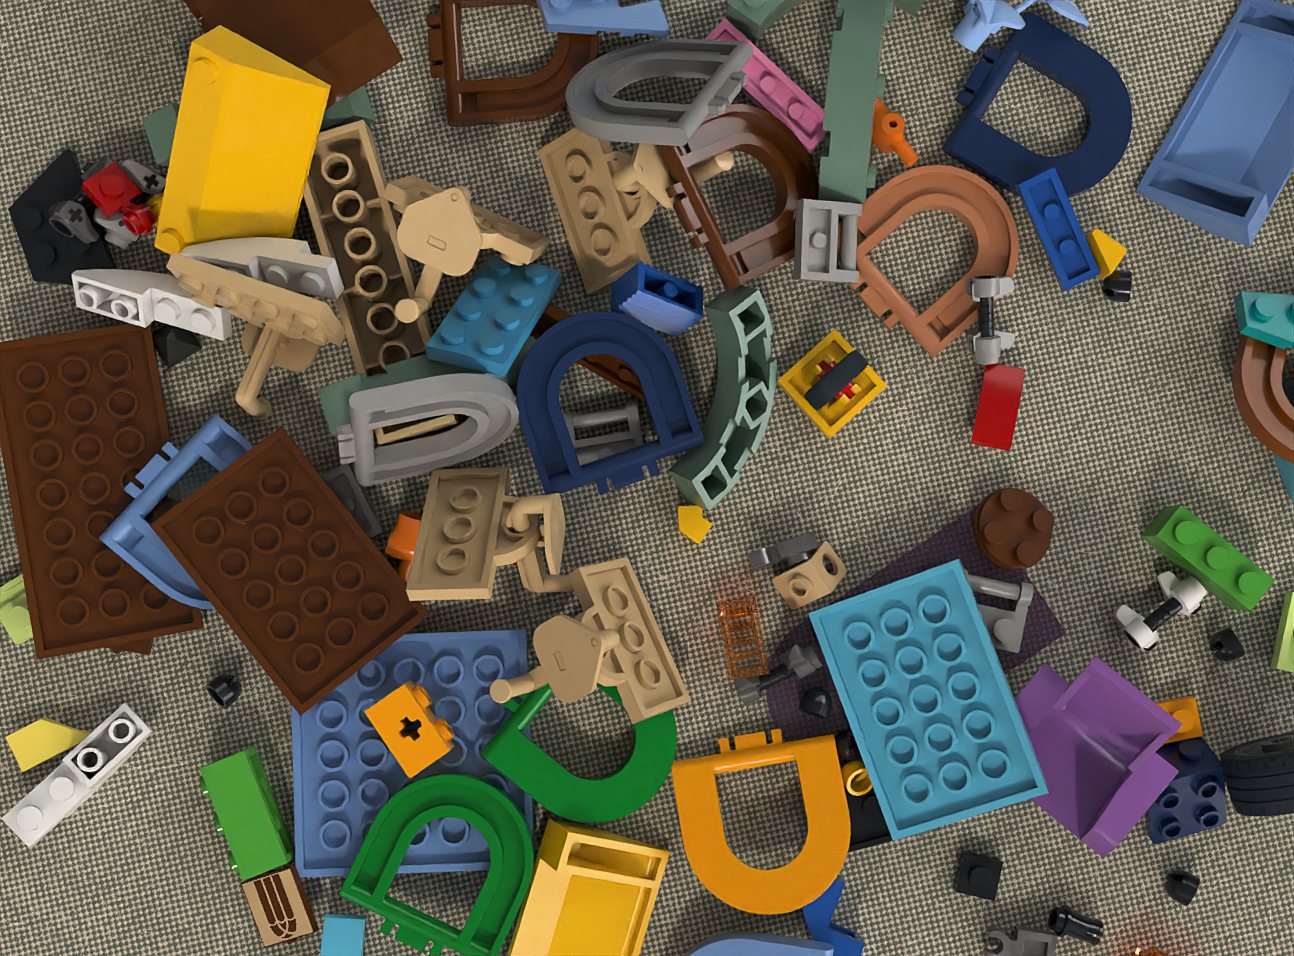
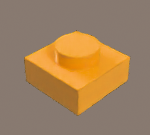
[1155,696,1203,743]

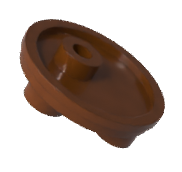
[973,488,1055,570]

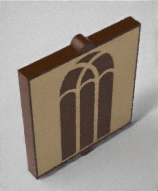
[241,864,319,948]

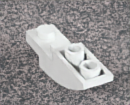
[181,237,344,299]
[72,269,232,341]
[1,703,153,847]

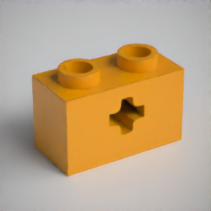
[364,680,455,779]

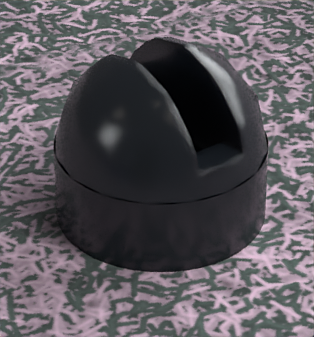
[1102,271,1132,302]
[1209,627,1245,662]
[206,674,242,709]
[798,688,832,719]
[835,728,862,761]
[1165,870,1200,906]

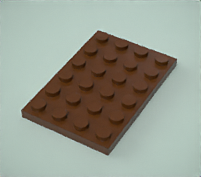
[150,426,430,716]

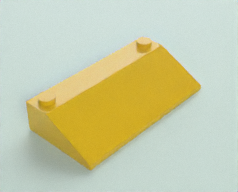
[154,25,331,255]
[507,818,670,956]

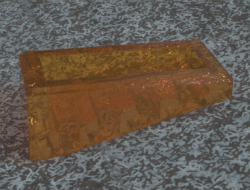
[716,596,769,680]

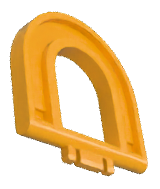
[671,729,851,915]

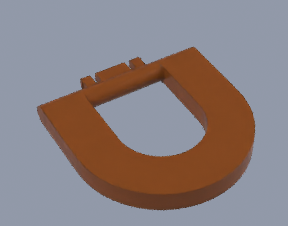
[1232,334,1294,464]

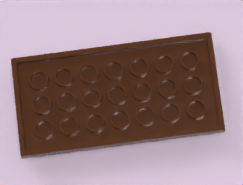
[0,323,204,660]

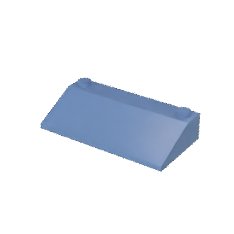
[1136,0,1294,247]

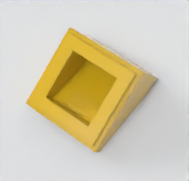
[1085,228,1128,280]

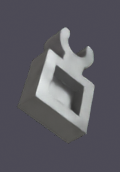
[748,532,818,571]
[982,925,1058,956]

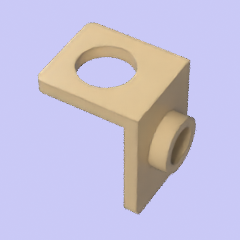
[772,541,847,610]

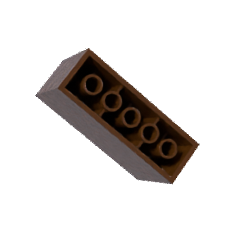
[184,0,404,110]

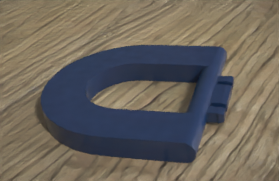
[942,12,1132,198]
[516,311,704,495]

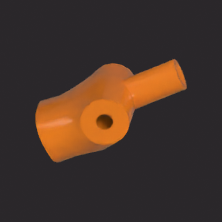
[872,98,919,167]
[385,511,423,584]

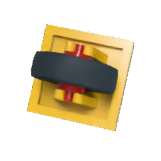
[776,329,887,439]

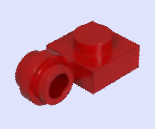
[81,161,157,236]

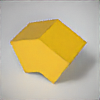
[677,505,713,545]

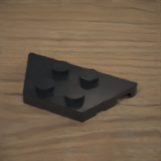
[8,149,117,287]

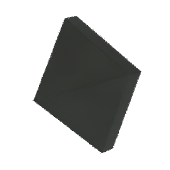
[152,324,203,369]

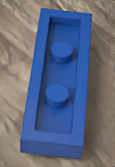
[1015,167,1101,291]

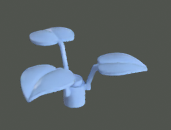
[952,0,1090,52]

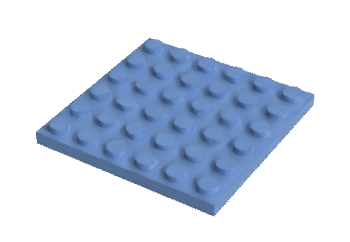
[291,628,535,878]

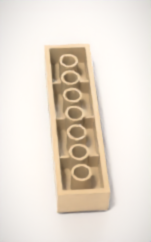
[303,119,461,446]

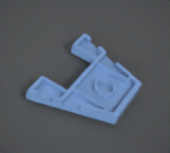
[536,0,670,38]

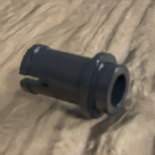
[1048,905,1104,946]

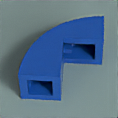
[801,874,865,956]

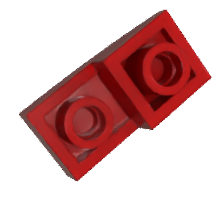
[971,364,1025,451]

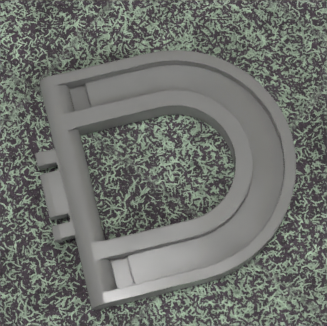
[565,39,753,146]
[336,373,519,486]

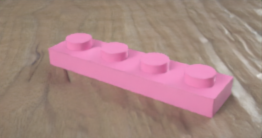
[704,18,831,154]

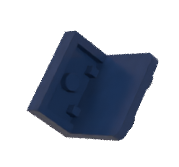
[1146,737,1226,844]

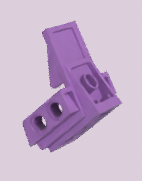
[1014,656,1183,858]

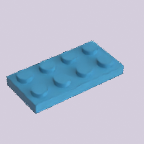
[426,254,561,377]

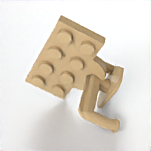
[538,127,734,295]
[382,175,551,323]
[166,252,347,420]
[406,467,574,601]
[489,557,691,724]

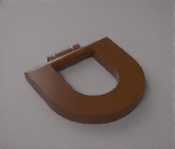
[427,0,599,127]
[656,104,819,291]

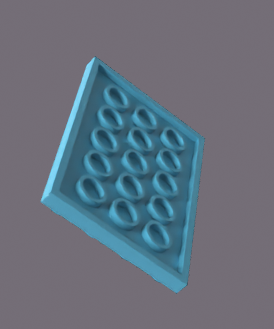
[808,558,1049,841]

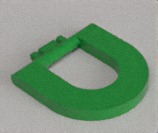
[479,659,677,823]
[339,772,535,956]

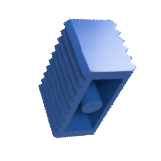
[611,261,703,337]

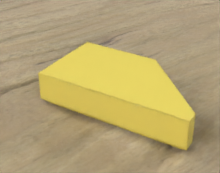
[5,718,91,772]

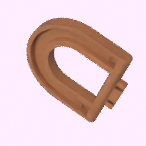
[837,165,1019,358]

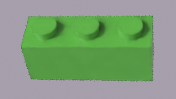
[1140,505,1275,611]
[199,745,295,881]

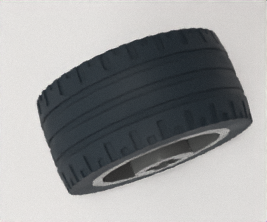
[1220,732,1294,817]

